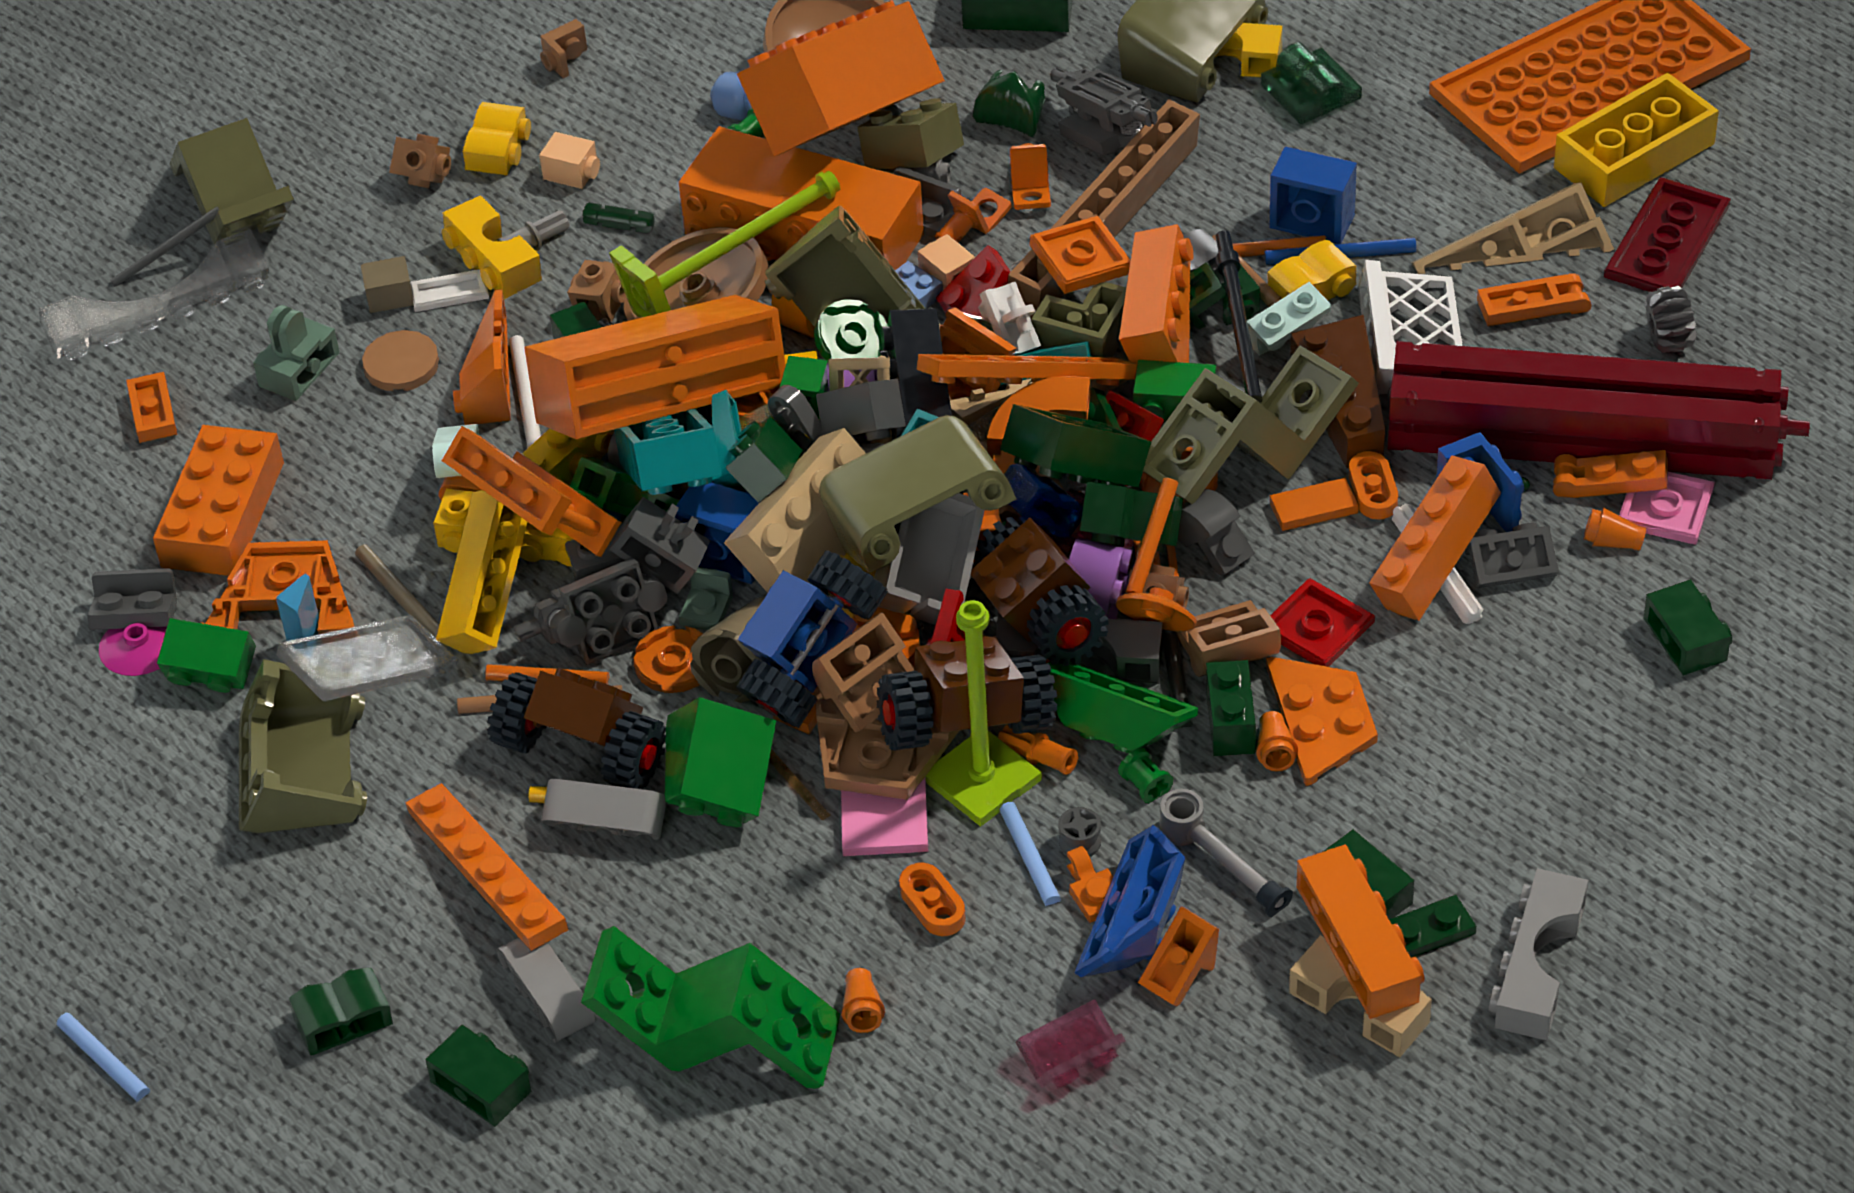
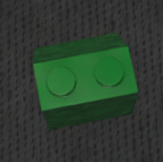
[665,697,776,827]

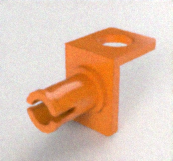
[1010,143,1051,210]
[935,188,1012,243]

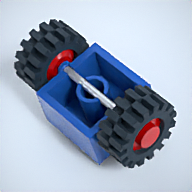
[736,550,888,728]

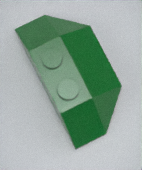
[1046,662,1198,753]

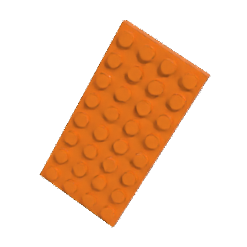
[1429,0,1751,174]

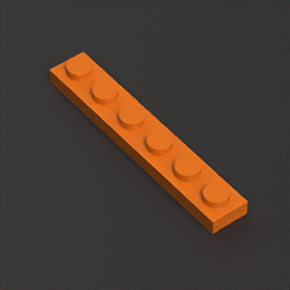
[917,354,1137,386]
[405,783,568,951]

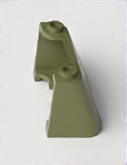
[1118,0,1268,103]
[765,205,925,327]
[819,415,1016,573]
[239,659,367,834]

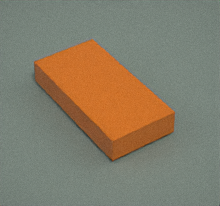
[1270,477,1359,531]

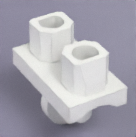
[978,281,1041,356]

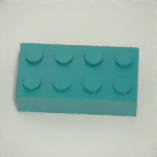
[614,409,722,495]

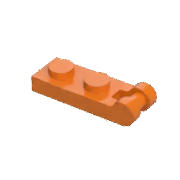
[1477,273,1592,326]
[1553,450,1668,498]

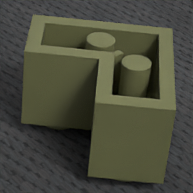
[857,98,964,169]
[1031,282,1126,357]

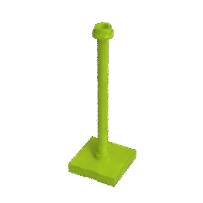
[609,171,841,318]
[925,600,1042,827]

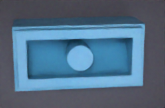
[276,574,319,662]

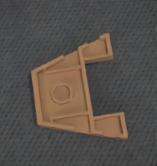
[814,686,960,800]

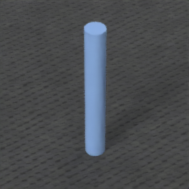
[999,802,1061,906]
[57,1013,150,1102]

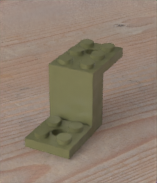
[170,118,294,247]
[1143,345,1359,504]

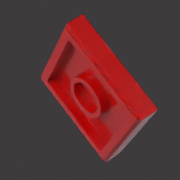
[1270,578,1375,667]

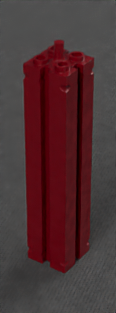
[1387,341,1810,480]

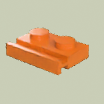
[939,307,1017,393]

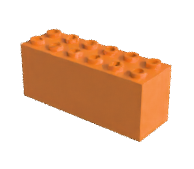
[737,0,945,156]
[679,126,924,270]
[524,295,786,439]

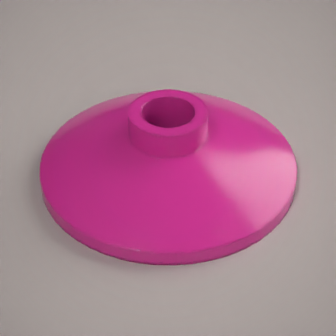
[99,623,167,676]

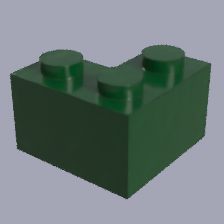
[1080,482,1184,553]

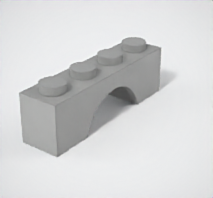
[1489,868,1589,1040]

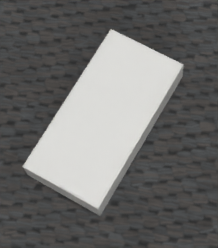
[410,269,489,312]

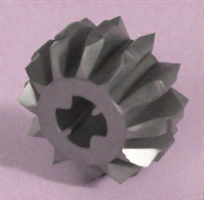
[1645,286,1697,353]

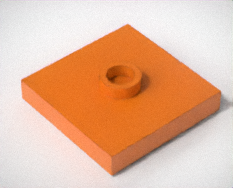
[1029,215,1131,294]

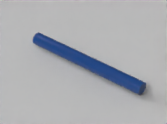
[1264,238,1416,265]

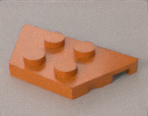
[1266,657,1378,786]

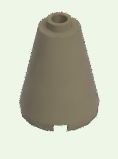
[690,597,764,703]

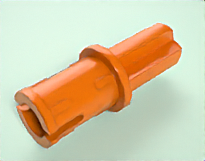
[998,725,1078,775]

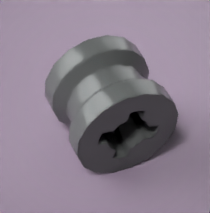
[1058,807,1101,857]

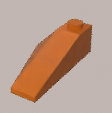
[453,289,511,425]

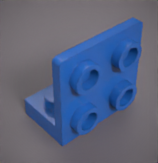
[1436,432,1524,532]

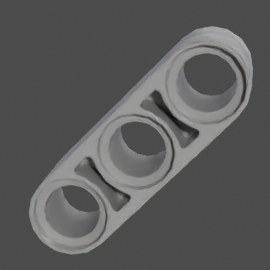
[541,779,666,840]
[497,938,595,1043]

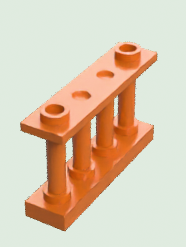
[441,426,622,557]

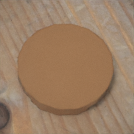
[362,330,439,391]

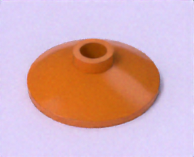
[1116,587,1197,632]

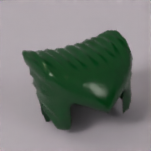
[972,70,1046,138]

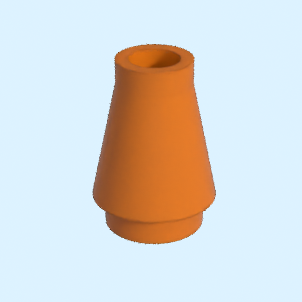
[1583,507,1646,551]
[1256,711,1298,772]
[841,968,885,1033]

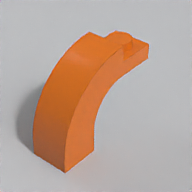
[987,376,1090,478]

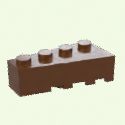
[1290,314,1385,469]

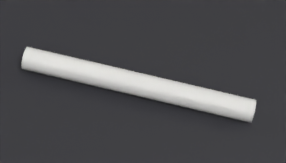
[509,336,541,448]

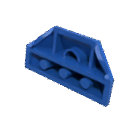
[1074,825,1185,977]

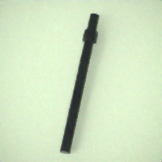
[1215,230,1262,403]

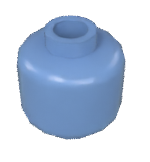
[710,72,752,120]

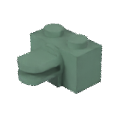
[253,305,340,401]

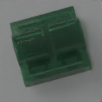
[1261,42,1362,125]

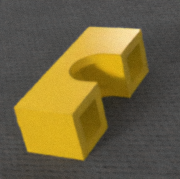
[1214,23,1283,78]
[441,195,542,299]

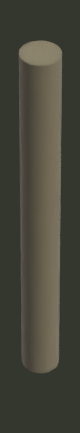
[355,544,447,650]

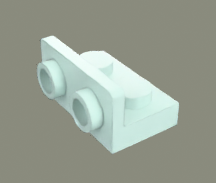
[1247,282,1331,355]

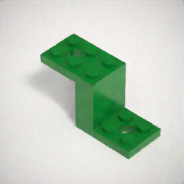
[581,926,841,1089]

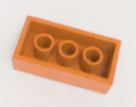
[153,425,284,576]

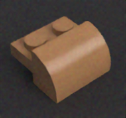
[1176,600,1281,677]
[812,612,914,732]

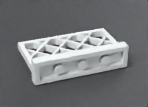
[1358,260,1462,394]

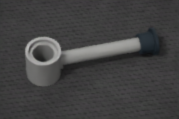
[1160,789,1293,918]

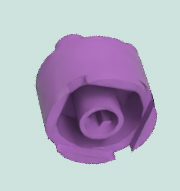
[1069,538,1133,619]

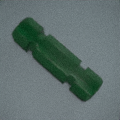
[582,202,655,233]

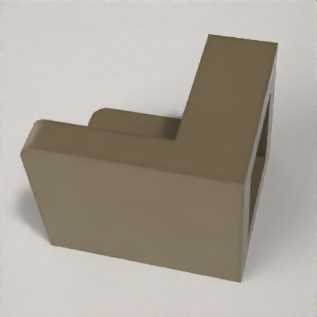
[361,256,413,313]

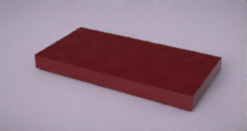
[1604,177,1731,292]

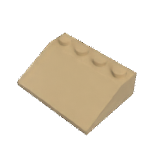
[724,428,866,593]

